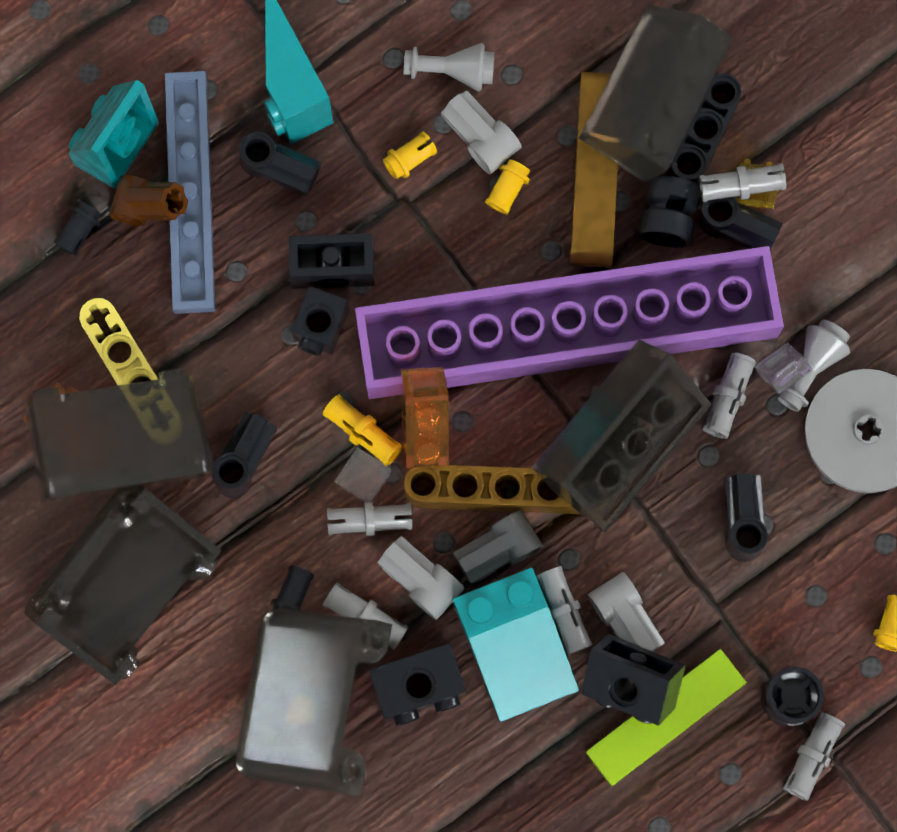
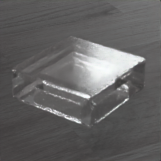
[755,343,812,394]
[334,447,393,503]

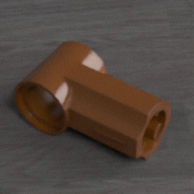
[109,175,188,226]

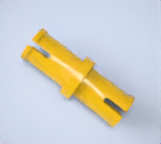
[323,394,403,466]

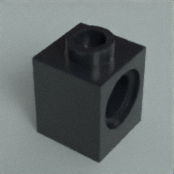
[291,286,350,356]

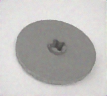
[804,369,897,493]

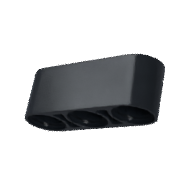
[667,73,742,185]

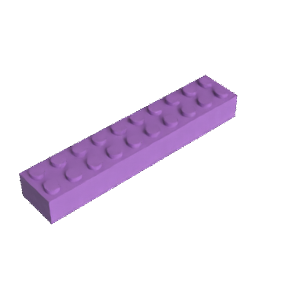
[355,246,784,399]

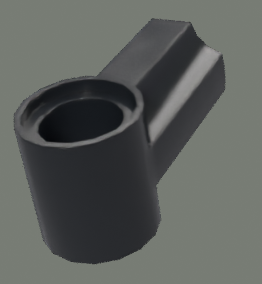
[239,131,321,197]
[699,197,783,250]
[212,412,277,498]
[724,473,768,562]

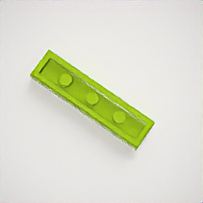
[585,649,747,787]

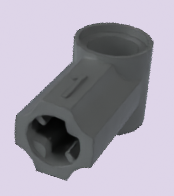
[453,510,544,585]

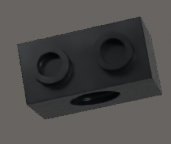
[289,233,375,289]
[581,634,686,726]
[369,643,466,726]

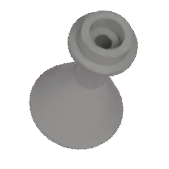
[404,43,495,92]
[778,320,850,412]

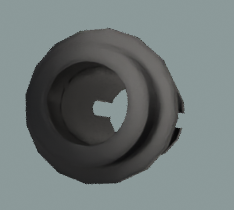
[54,201,101,256]
[271,565,314,622]

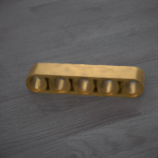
[570,72,622,268]
[404,464,611,515]

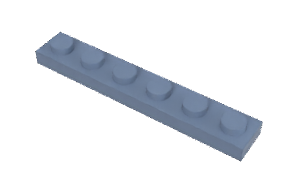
[165,71,216,314]

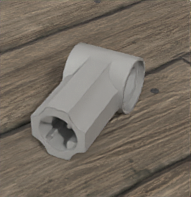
[441,91,522,174]
[377,536,465,620]
[587,572,665,651]

